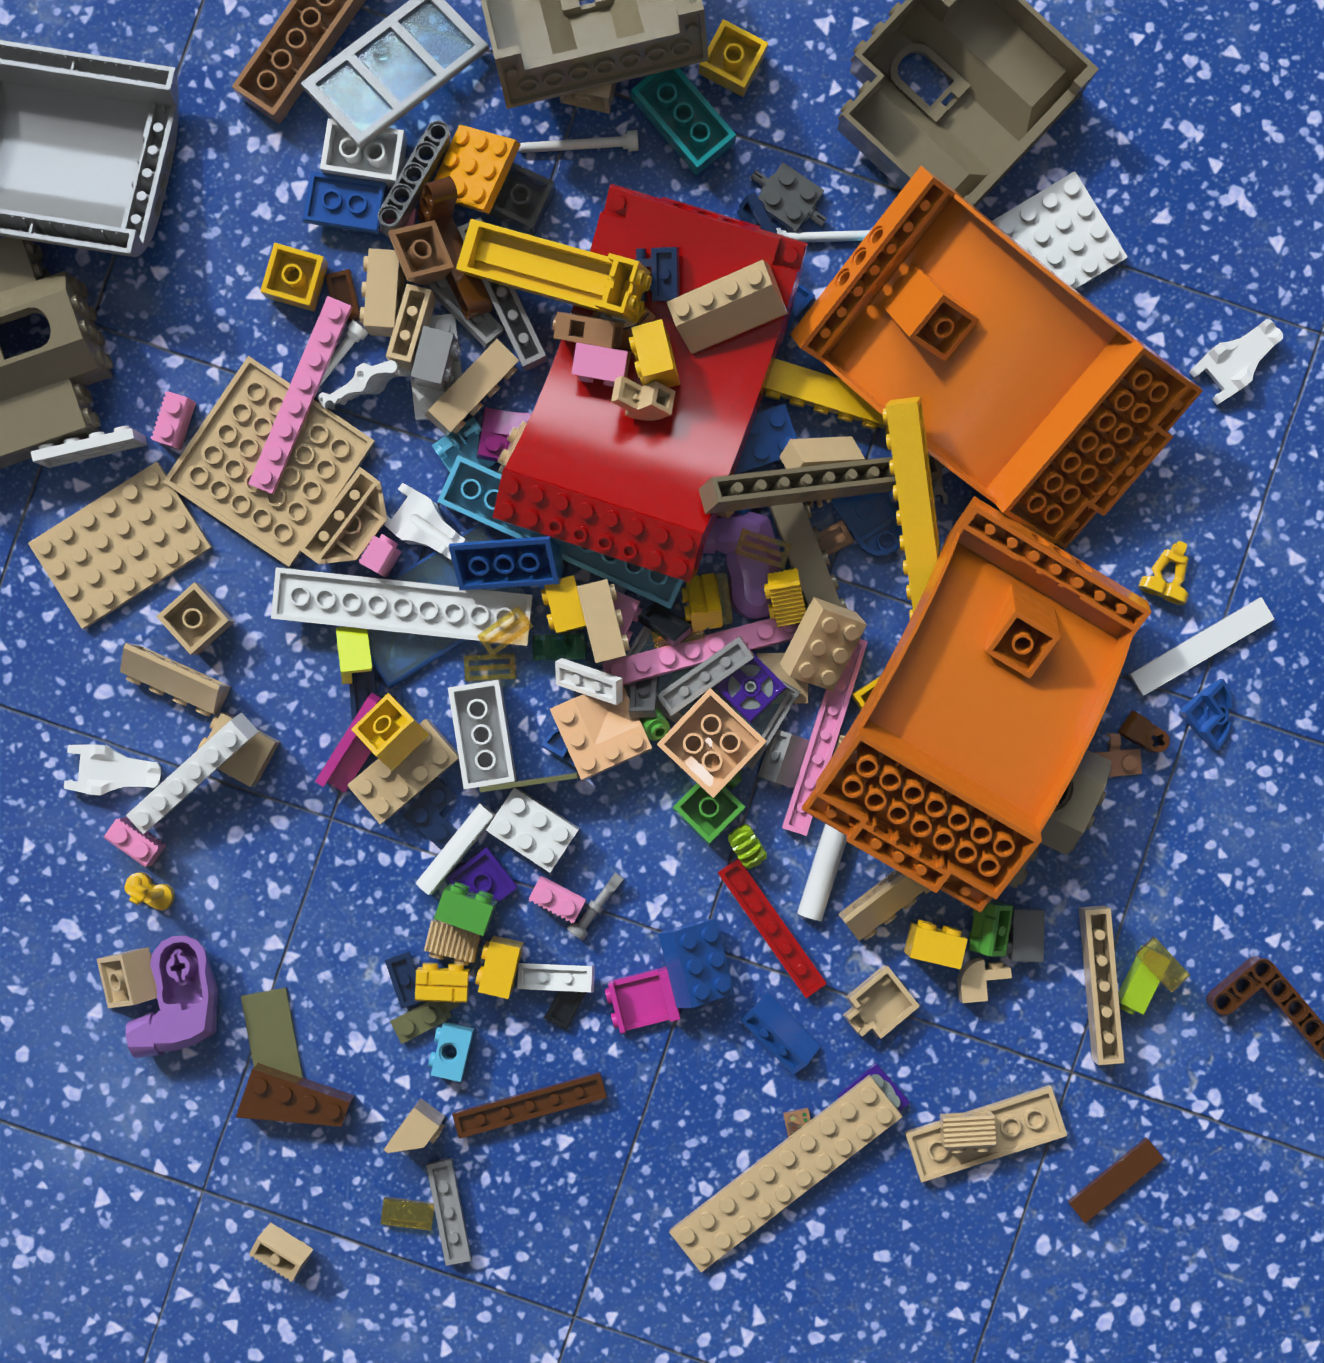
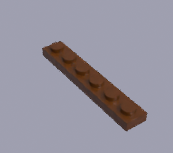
[452,1072,607,1139]

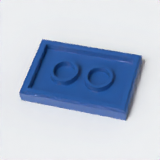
[302,171,387,235]

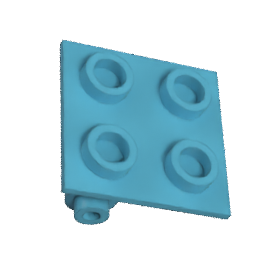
[432,417,497,472]

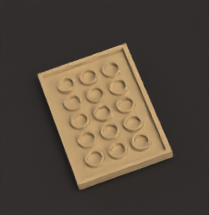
[28,461,213,629]

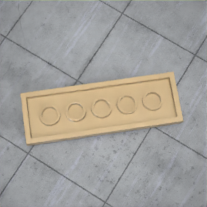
[905,1085,1067,1183]

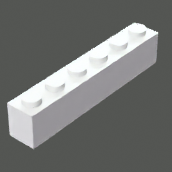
[126,712,259,834]

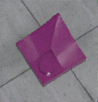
[476,407,532,462]

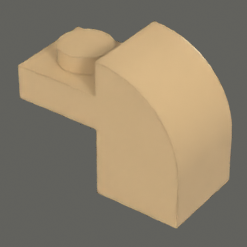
[611,376,675,421]
[957,957,1012,1003]

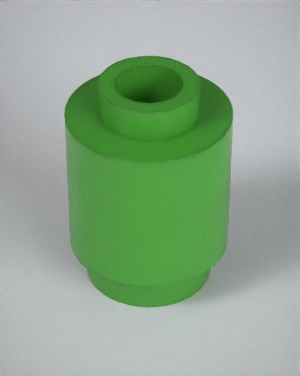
[639,707,670,741]

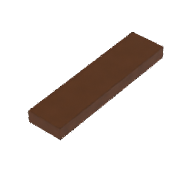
[1067,1137,1164,1223]

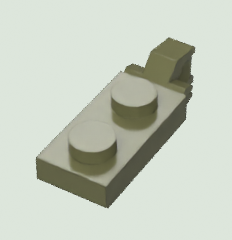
[390,1001,461,1044]

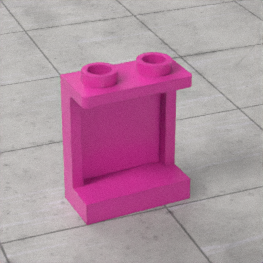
[605,967,680,1034]

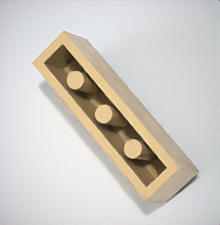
[425,339,519,436]

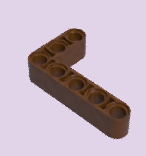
[418,176,492,319]
[1206,956,1324,1059]

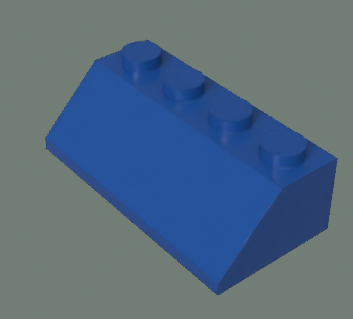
[448,536,565,590]

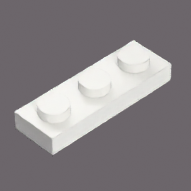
[555,658,623,705]
[517,963,595,992]

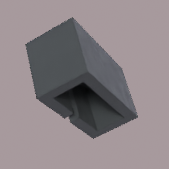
[1006,907,1045,962]

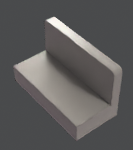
[758,729,809,788]

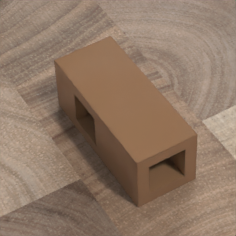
[552,312,624,348]

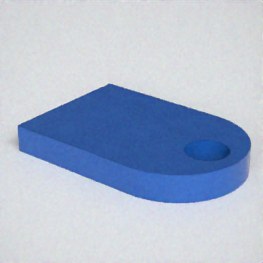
[830,492,903,556]

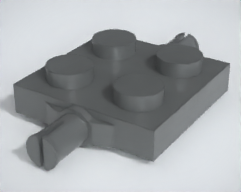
[750,162,827,233]

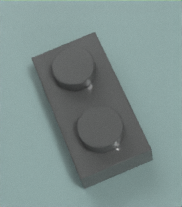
[629,676,658,718]

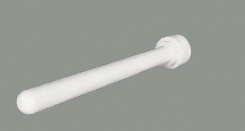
[518,130,639,153]
[776,228,870,243]
[319,320,369,387]

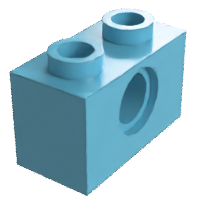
[428,1021,475,1082]

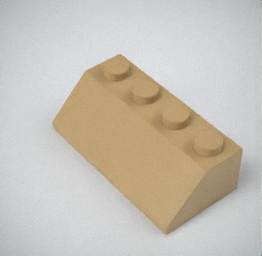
[667,260,788,354]
[120,643,231,716]
[838,870,932,941]

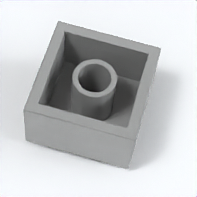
[411,326,461,392]

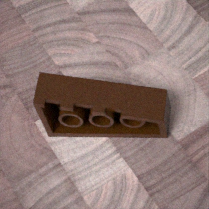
[236,1063,355,1127]

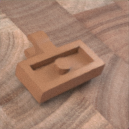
[1095,733,1142,777]

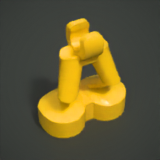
[1138,541,1189,605]
[124,872,175,911]

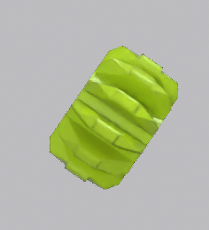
[728,824,767,869]

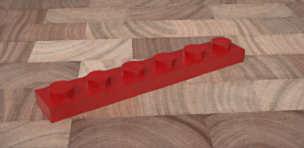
[717,858,827,998]

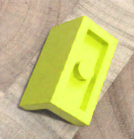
[336,627,372,684]

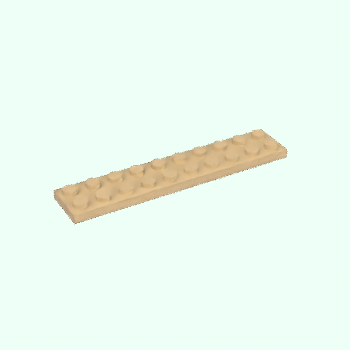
[669,1074,902,1272]

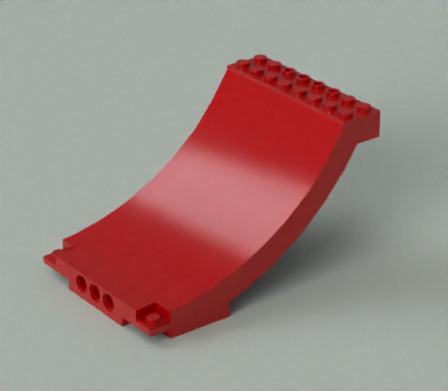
[493,184,808,583]

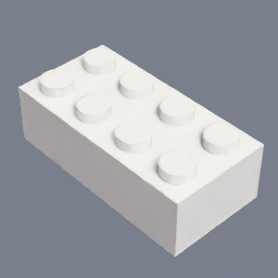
[448,680,517,789]

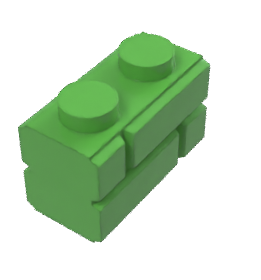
[969,900,1013,956]

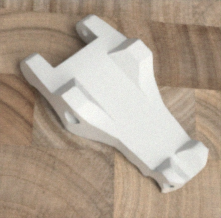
[1189,319,1283,405]
[318,360,412,410]
[384,483,469,561]
[64,744,161,795]

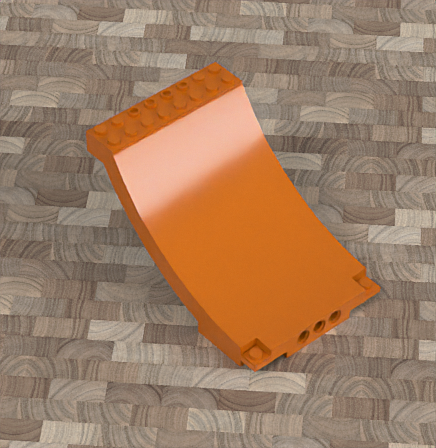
[790,166,1203,549]
[802,496,1151,913]

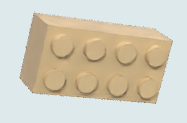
[347,719,459,824]

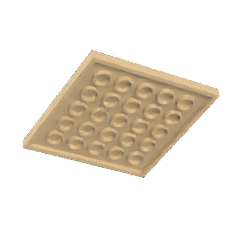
[163,356,376,568]

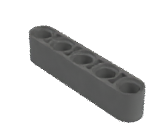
[378,121,451,237]

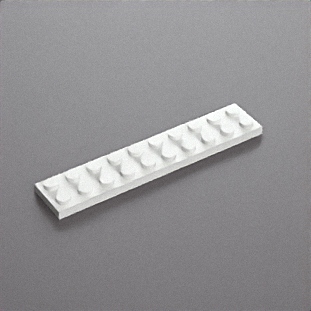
[271,567,533,646]

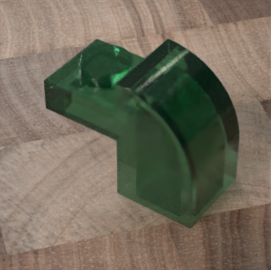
[532,633,587,661]

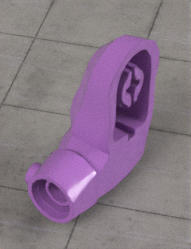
[703,512,782,620]
[126,936,218,1058]

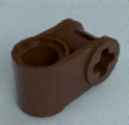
[1117,710,1170,753]

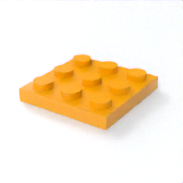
[434,125,521,214]

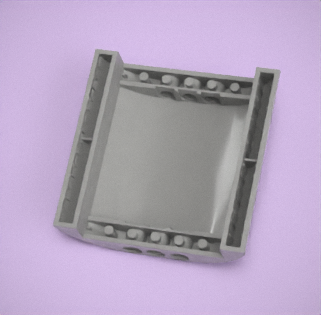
[0,40,179,257]

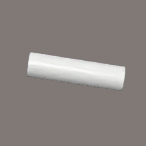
[416,803,496,895]
[797,824,847,921]

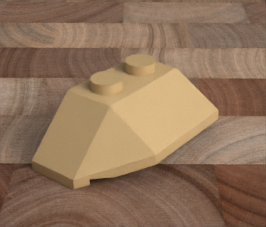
[298,467,388,565]

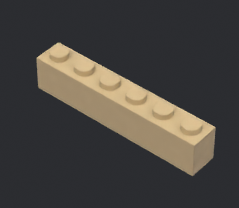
[1079,905,1124,1065]

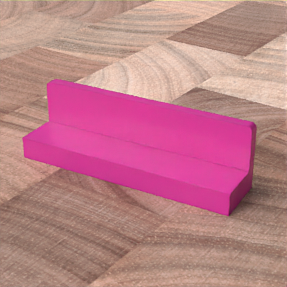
[315,693,382,792]

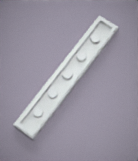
[1128,597,1274,696]

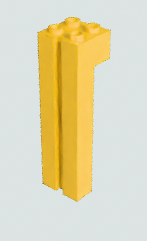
[456,219,652,323]

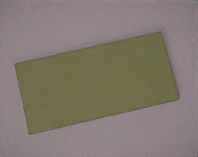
[479,772,579,792]
[241,987,303,1078]

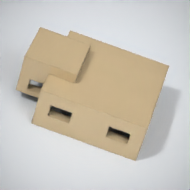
[842,965,919,1039]

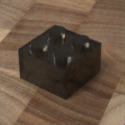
[489,163,556,235]

